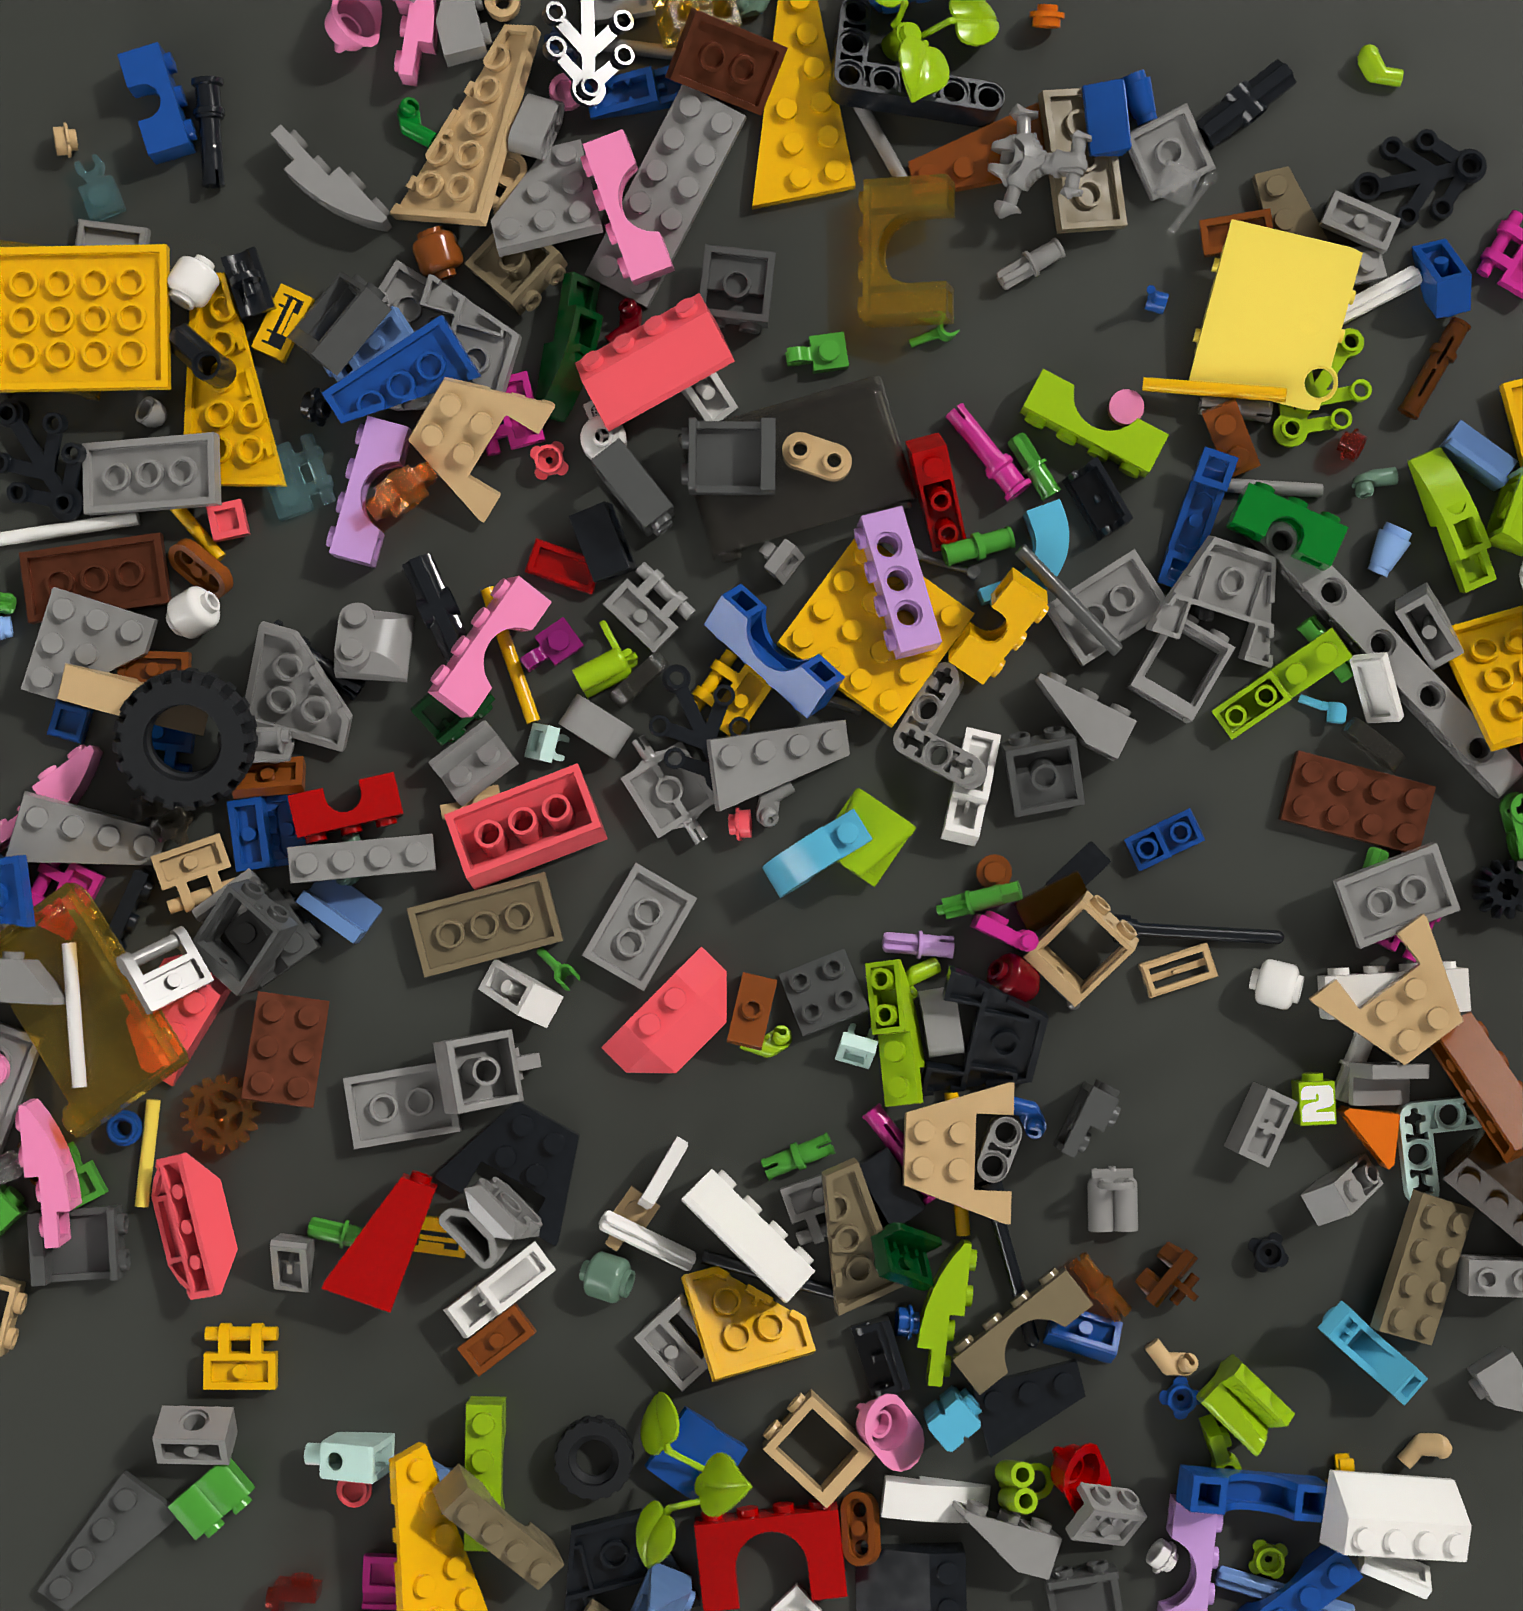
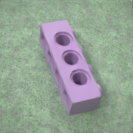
[854,506,942,660]

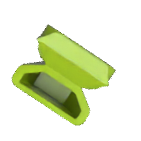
[835,788,916,887]
[1196,1354,1295,1457]

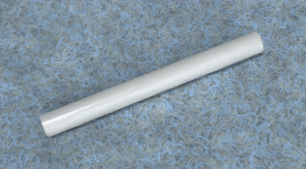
[0,512,140,546]
[61,942,87,1088]

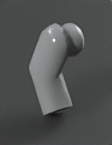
[755,781,796,827]

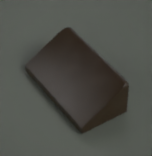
[1013,870,1087,932]

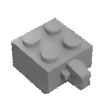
[433,1029,542,1114]

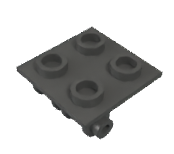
[778,949,869,1037]

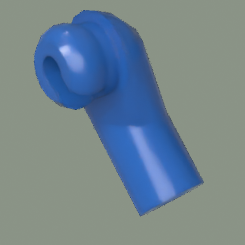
[1014,1097,1047,1139]

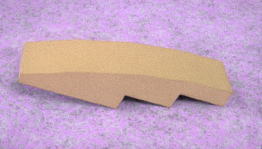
[57,663,208,736]

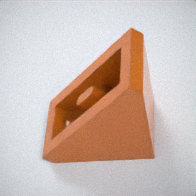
[1336,1105,1400,1170]

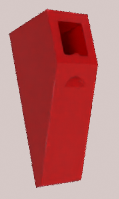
[905,432,966,552]

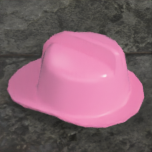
[324,0,382,54]
[856,1393,925,1472]

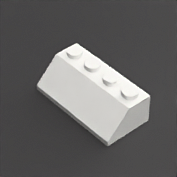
[681,1169,815,1303]
[1319,1470,1472,1562]

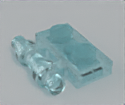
[267,433,336,521]

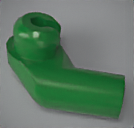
[397,97,437,149]

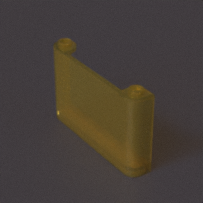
[0,883,189,1138]

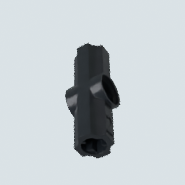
[1196,59,1296,150]
[402,553,468,663]

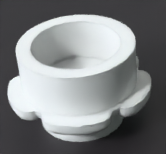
[1146,1538,1179,1574]

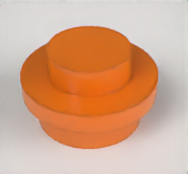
[1029,4,1065,29]

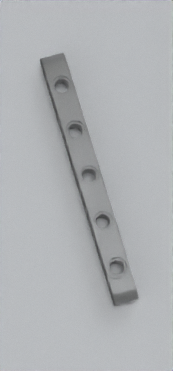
[1245,522,1523,798]

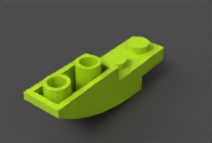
[1407,447,1497,593]
[1212,627,1353,740]
[865,959,925,1107]
[915,1239,977,1387]

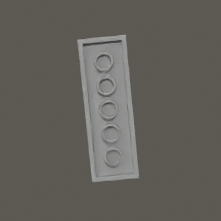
[585,84,747,309]

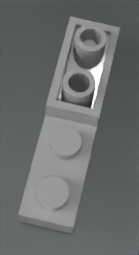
[270,124,392,232]

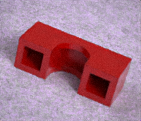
[287,772,404,844]

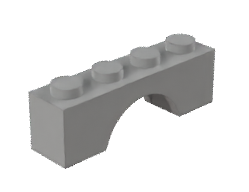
[287,834,436,884]

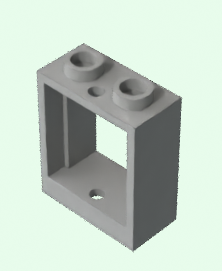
[1126,613,1235,724]

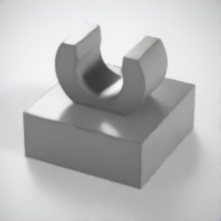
[759,539,805,585]

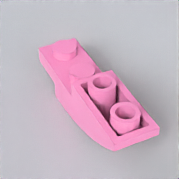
[392,0,438,87]
[0,744,103,852]
[15,1098,82,1248]

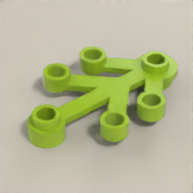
[1272,328,1372,448]

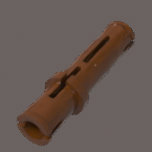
[1397,316,1471,420]

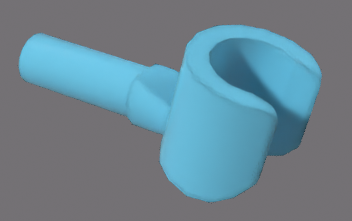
[1298,694,1347,724]

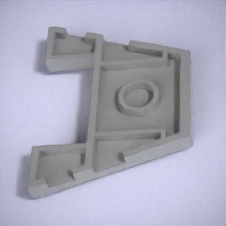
[391,274,522,411]
[1146,535,1276,668]

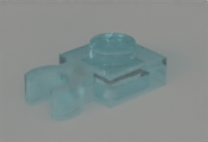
[75,154,127,221]

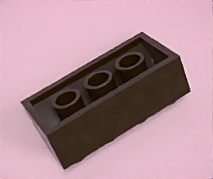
[1443,1127,1523,1246]

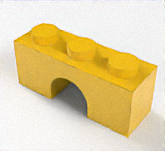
[948,567,1049,685]

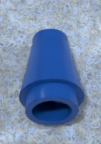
[1120,69,1157,126]

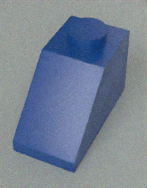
[1412,238,1472,319]

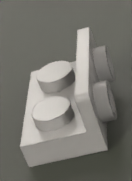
[429,720,519,807]
[1065,1482,1147,1546]

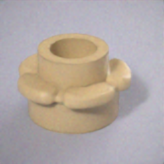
[53,122,78,158]

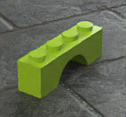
[1020,369,1169,478]
[464,1396,506,1551]

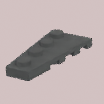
[37,1470,177,1611]

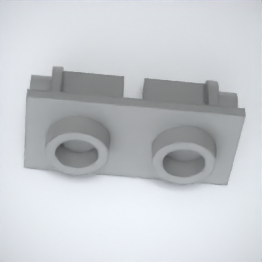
[217,726,296,763]

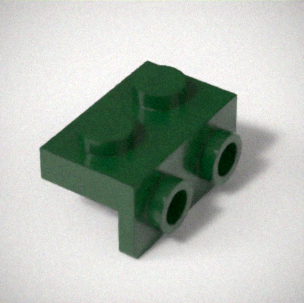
[410,692,495,746]
[871,1222,942,1292]

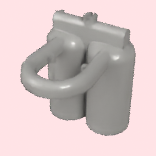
[1087,1165,1138,1232]

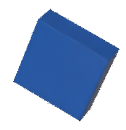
[47,700,94,744]

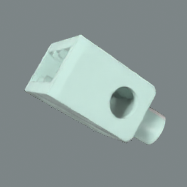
[304,1432,395,1484]

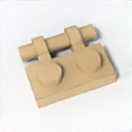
[150,833,235,914]

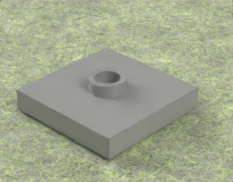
[1128,103,1216,201]

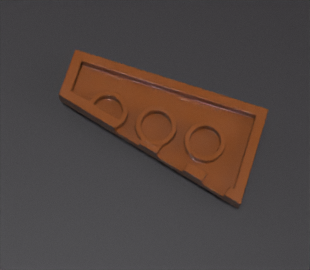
[907,102,1047,200]

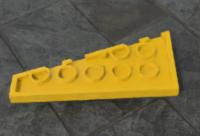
[752,0,856,210]
[184,272,287,487]
[389,1441,488,1611]

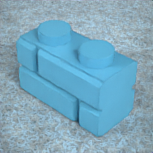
[923,1385,982,1452]

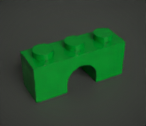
[1226,482,1349,571]

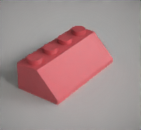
[575,293,735,431]
[444,763,608,890]

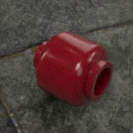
[987,953,1040,1002]

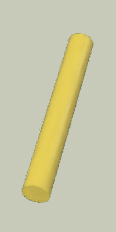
[134,1099,161,1208]

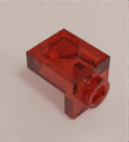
[265,1572,323,1611]

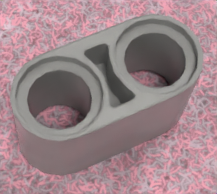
[508,94,565,160]
[558,694,634,759]
[918,987,964,1058]
[975,1115,1022,1183]

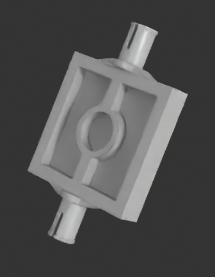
[621,735,715,845]

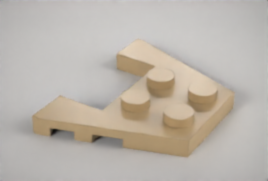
[408,377,555,523]
[1308,914,1463,1065]
[902,1082,1015,1224]

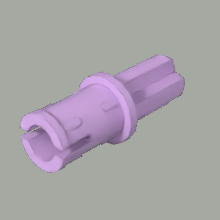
[882,931,955,959]

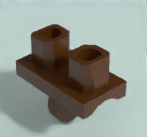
[1135,1242,1200,1308]

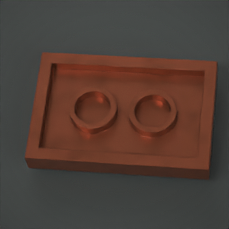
[665,7,788,115]
[241,991,330,1108]

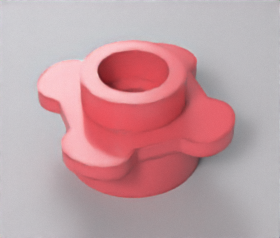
[530,441,569,480]

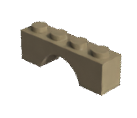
[952,1266,1093,1395]
[432,1463,564,1590]

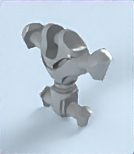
[988,103,1092,219]

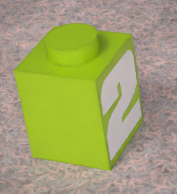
[1291,1072,1337,1126]

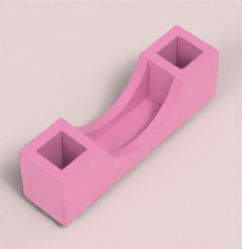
[580,129,675,286]
[428,576,552,718]

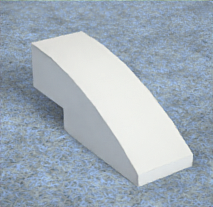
[940,727,1001,847]
[443,1241,556,1339]
[880,1475,991,1523]

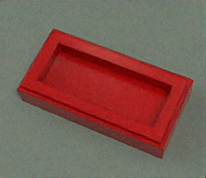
[525,538,597,596]

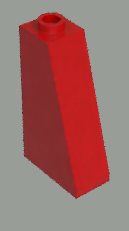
[321,1170,438,1313]

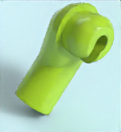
[1357,44,1404,87]
[905,957,941,999]
[739,1025,792,1058]

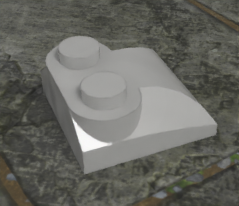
[334,603,415,682]

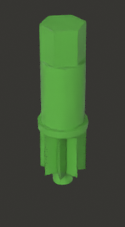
[936,880,1023,919]

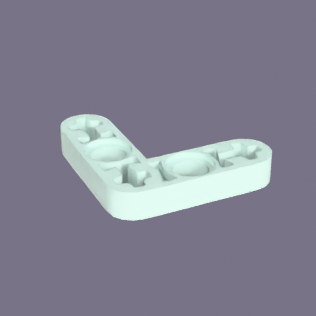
[1396,1096,1482,1201]

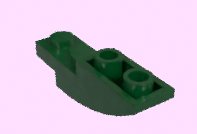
[535,272,604,422]

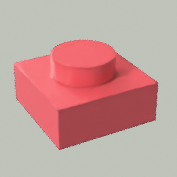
[206,499,251,543]

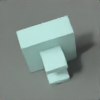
[524,723,570,763]
[835,1023,878,1069]

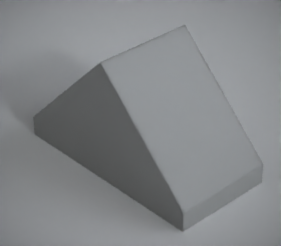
[270,1233,316,1293]

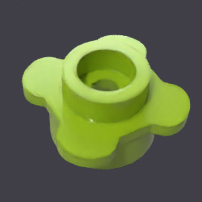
[1248,1538,1288,1579]

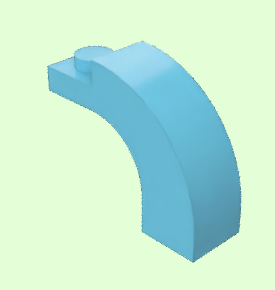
[976,499,1069,609]
[762,808,873,899]
[1318,1300,1428,1406]

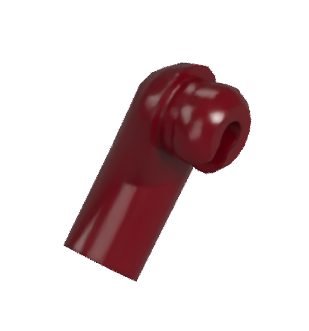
[605,298,642,343]

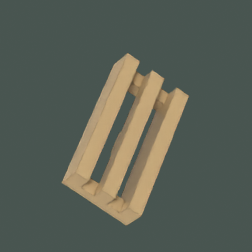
[1138,942,1218,998]

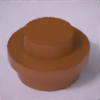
[976,854,1012,888]

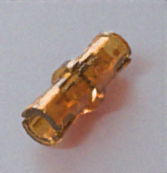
[1069,1252,1132,1322]

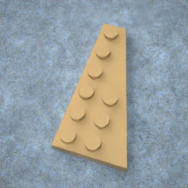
[390,24,541,227]

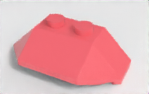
[601,946,727,1073]
[127,954,231,1087]
[151,1153,238,1300]

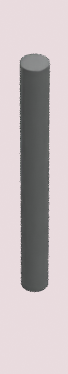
[1015,544,1123,656]

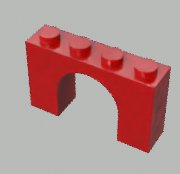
[694,1498,848,1611]

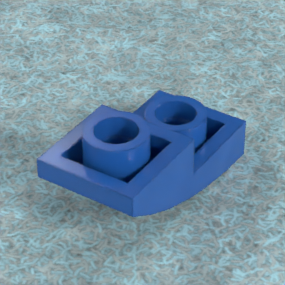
[1124,808,1206,871]

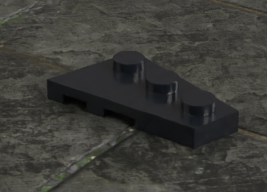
[972,1359,1086,1458]

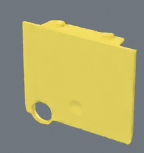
[1188,219,1363,410]

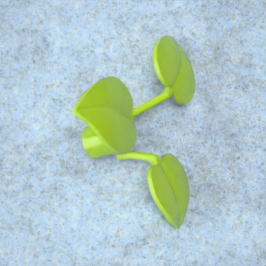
[875,0,999,103]
[636,1391,752,1569]

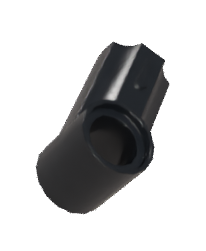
[169,323,237,388]

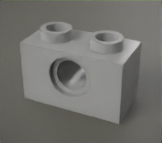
[152,1405,238,1465]

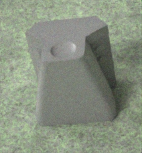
[439,1177,543,1269]

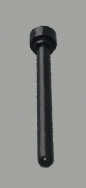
[1113,914,1284,944]
[974,1180,1039,1348]

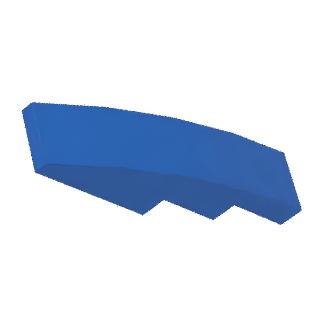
[584,66,715,120]

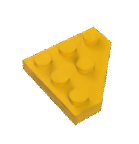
[681,1266,816,1382]

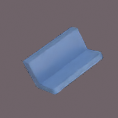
[1439,420,1518,492]
[295,880,383,944]

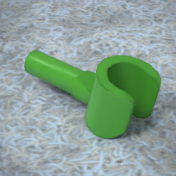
[909,316,959,348]
[536,947,580,991]

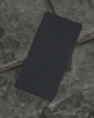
[1046,841,1110,886]

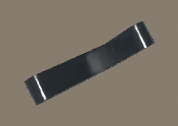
[829,0,1005,128]

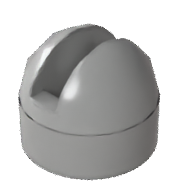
[135,396,167,428]

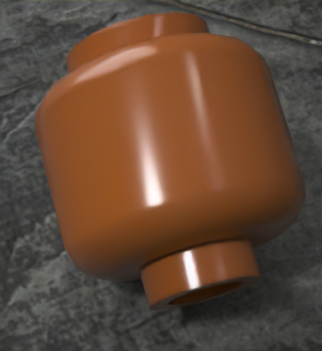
[412,226,463,281]

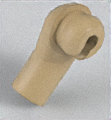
[1144,1338,1199,1376]
[1397,1433,1452,1469]

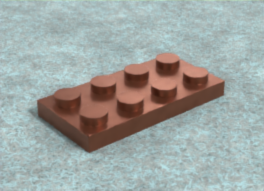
[19,532,172,624]
[1278,750,1436,853]

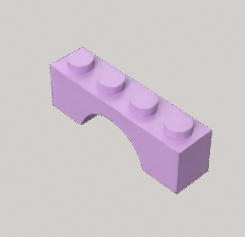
[326,416,412,568]
[1157,1494,1223,1611]

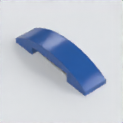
[1157,446,1239,587]

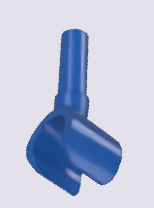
[1144,285,1169,314]

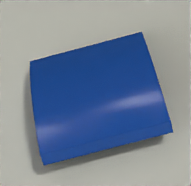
[227,793,311,872]
[644,1406,749,1499]

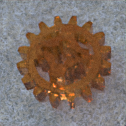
[365,461,438,521]
[180,1074,261,1153]

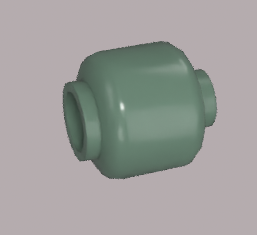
[579,1251,635,1304]

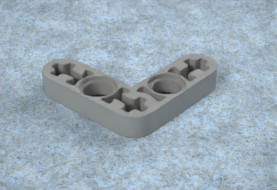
[893,662,987,789]

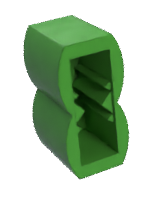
[168,1458,255,1540]

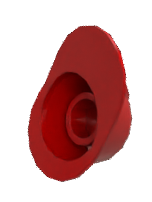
[1050,1443,1111,1514]

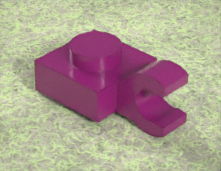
[520,617,584,673]

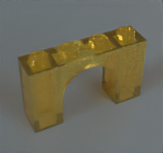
[857,174,955,328]

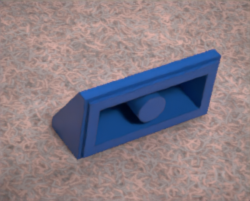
[1082,79,1132,157]
[1043,1311,1123,1363]

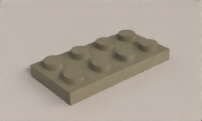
[1038,88,1128,234]
[406,872,564,978]
[1370,1189,1475,1346]

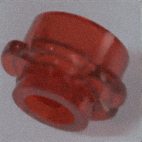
[1336,428,1367,462]

